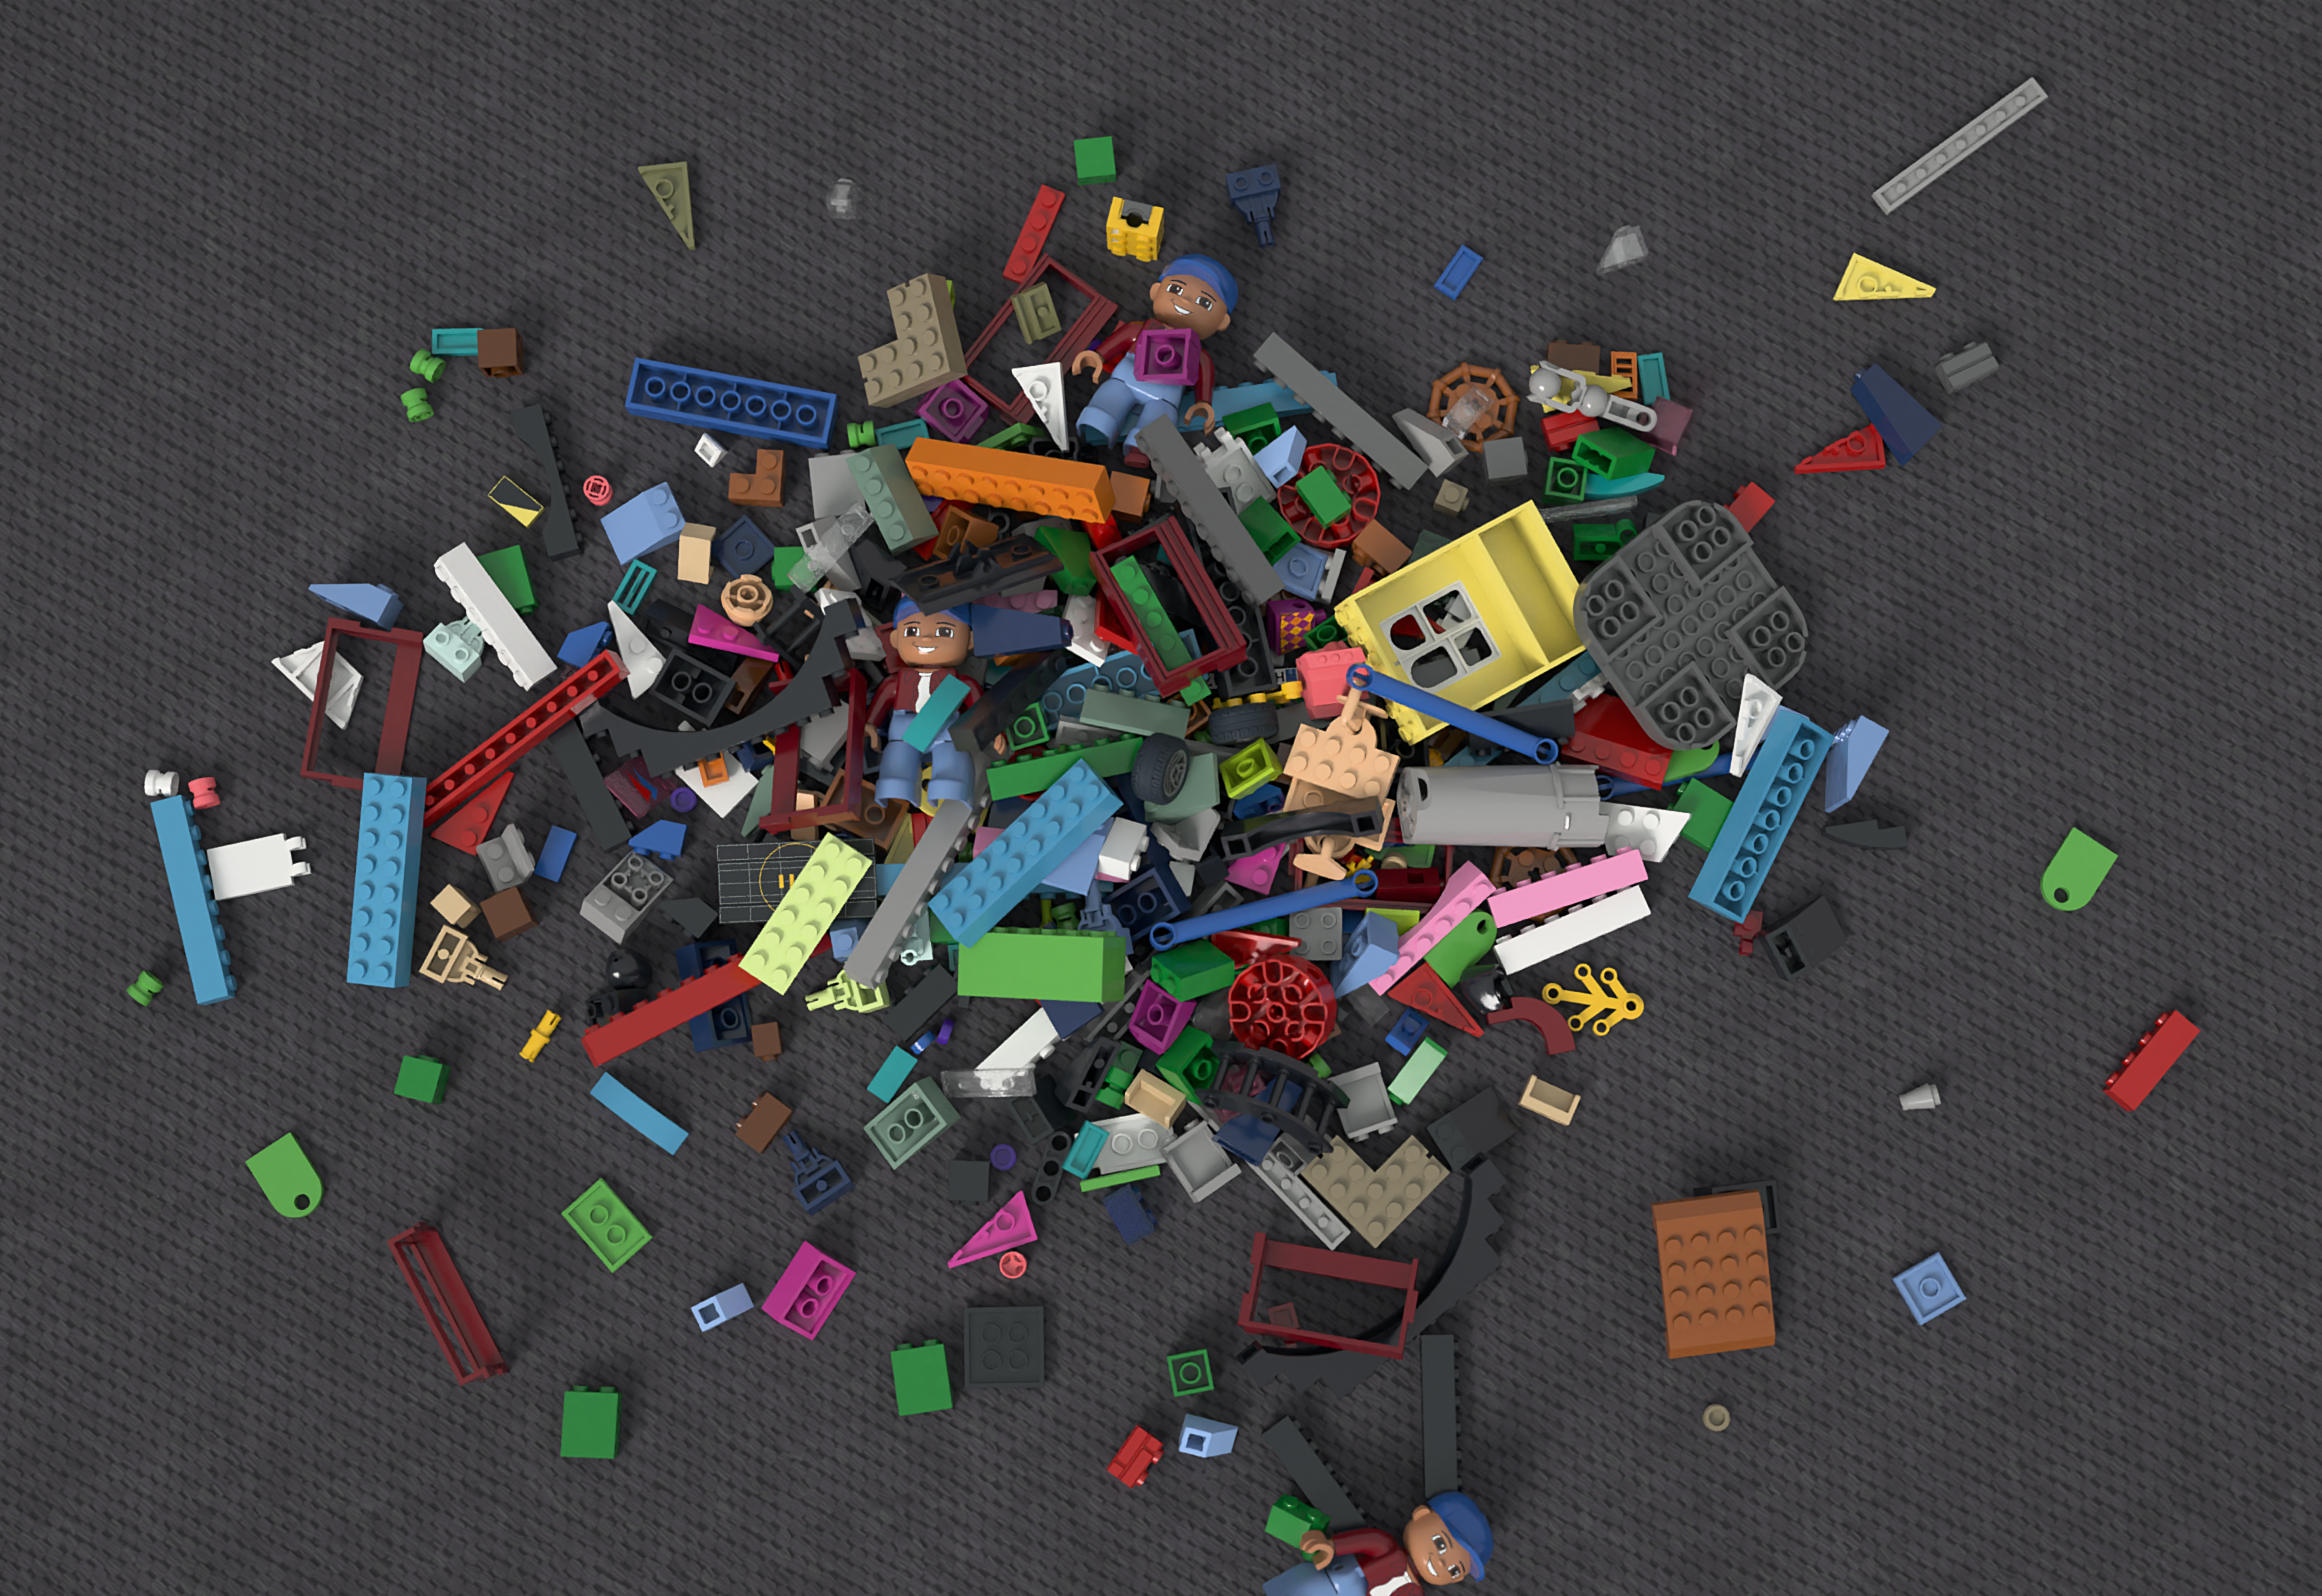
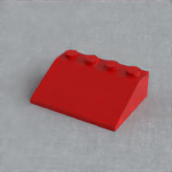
[1561,693,1674,791]

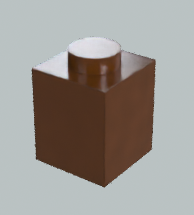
[751,1022,784,1062]

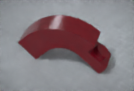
[1485,997,1576,1056]

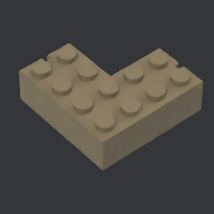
[858,273,968,408]
[1299,1135,1450,1248]

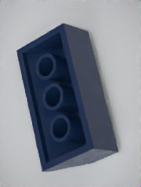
[1103,771,1174,877]
[675,939,753,1053]

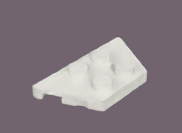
[272,641,364,730]
[1599,801,1692,862]

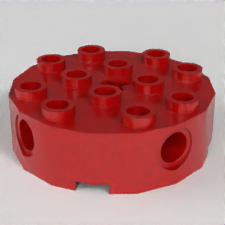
[1276,443,1381,551]
[1228,953,1337,1060]

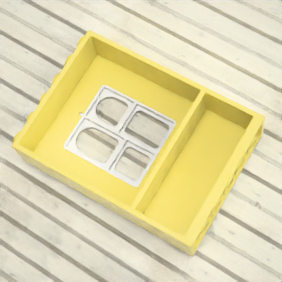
[1334,500,1586,746]

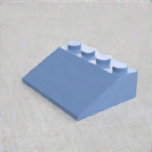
[1825,715,1889,813]

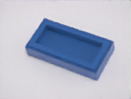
[1434,244,1483,301]
[534,825,578,883]

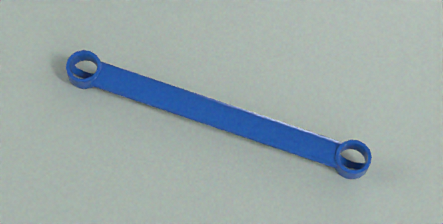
[1346,662,1558,765]
[1596,746,1762,802]
[1149,869,1378,951]

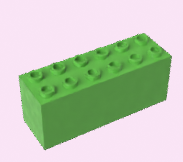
[957,926,1126,1002]

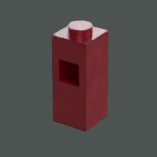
[1374,867,1444,904]

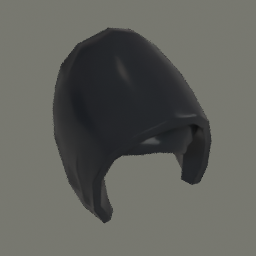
[1460,964,1514,1014]

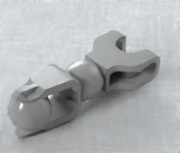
[1526,360,1657,432]

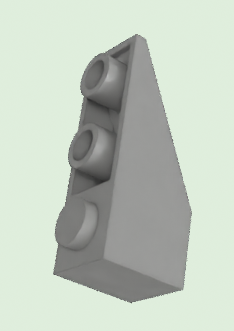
[1392,408,1469,478]
[796,515,862,592]

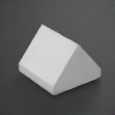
[694,433,728,468]

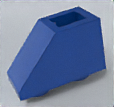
[557,621,613,669]
[1233,783,1286,820]
[628,820,689,861]

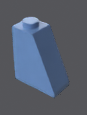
[830,917,873,962]

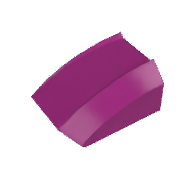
[1133,328,1201,385]
[914,379,990,444]
[1128,979,1197,1055]

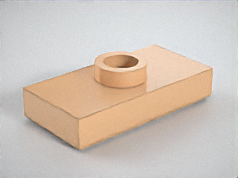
[791,789,819,841]

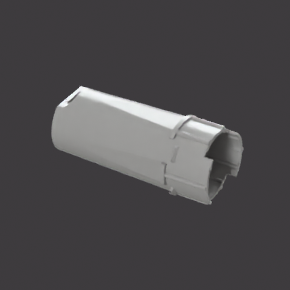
[1396,761,1609,851]

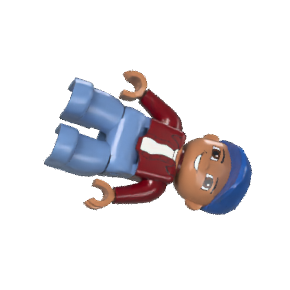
[1072,254,1239,456]
[865,595,1007,809]
[1262,1491,1494,1596]

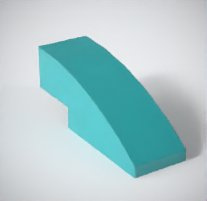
[1584,472,1664,500]
[901,674,972,754]

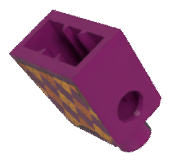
[1266,598,1327,656]

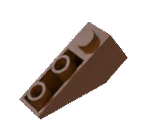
[723,653,782,719]

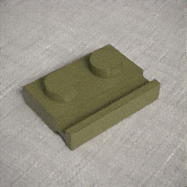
[1010,282,1062,344]

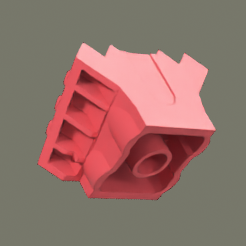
[1296,640,1370,720]

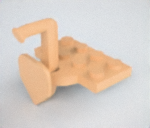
[1283,679,1401,808]
[1281,777,1396,889]

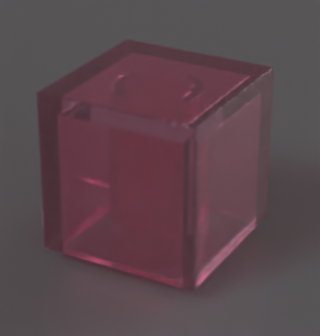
[1640,395,1693,456]

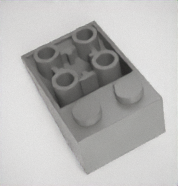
[580,849,674,945]

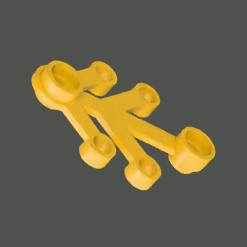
[1211,681,1303,710]
[1541,964,1644,1036]

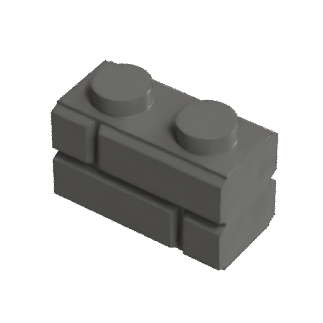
[1935,341,1999,395]

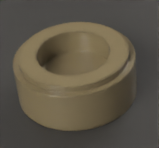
[1702,1404,1730,1431]

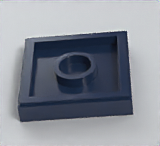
[711,514,776,579]

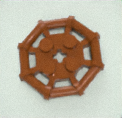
[1426,361,1521,455]
[1488,846,1583,924]

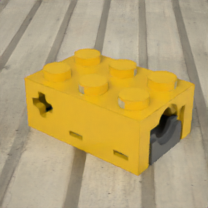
[1106,197,1164,262]

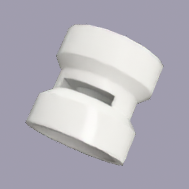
[145,770,179,797]

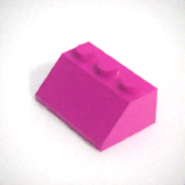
[761,1241,856,1340]

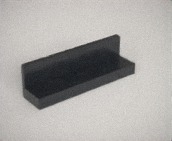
[640,599,741,677]

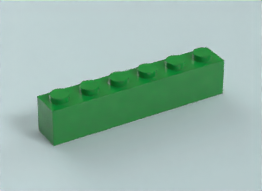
[1110,555,1212,706]
[986,732,1143,801]

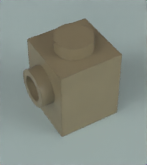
[1432,479,1470,519]

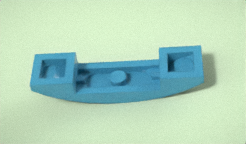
[590,1072,689,1155]

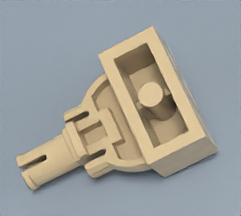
[419,924,508,991]

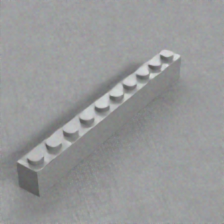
[843,752,996,990]

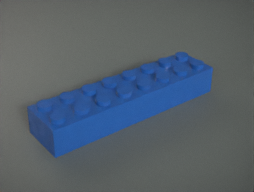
[625,357,840,451]

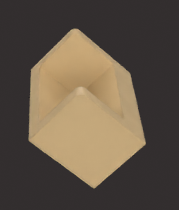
[678,522,716,584]
[431,884,482,928]
[1125,1069,1186,1130]
[1518,1074,1581,1126]

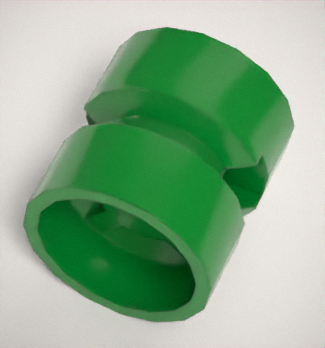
[1095,1065,1135,1110]

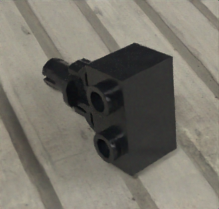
[1191,829,1235,887]

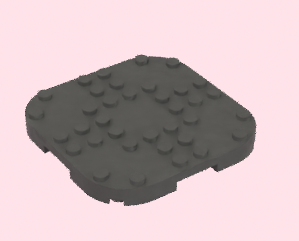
[1573,500,1808,751]

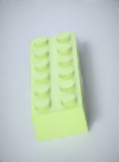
[738,832,873,995]

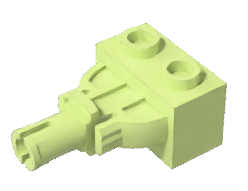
[805,962,891,1013]

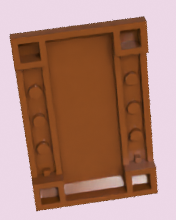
[1651,1189,1775,1359]

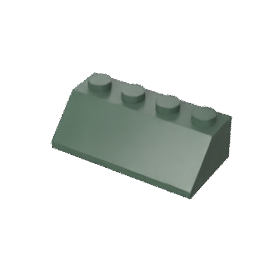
[845,443,940,557]
[1079,683,1191,740]

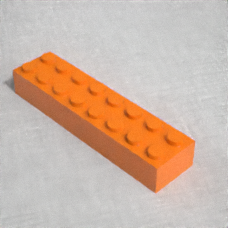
[905,437,1116,524]

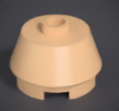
[721,574,773,627]

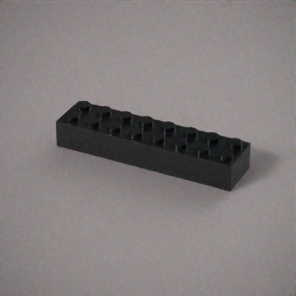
[1174,486,1279,703]

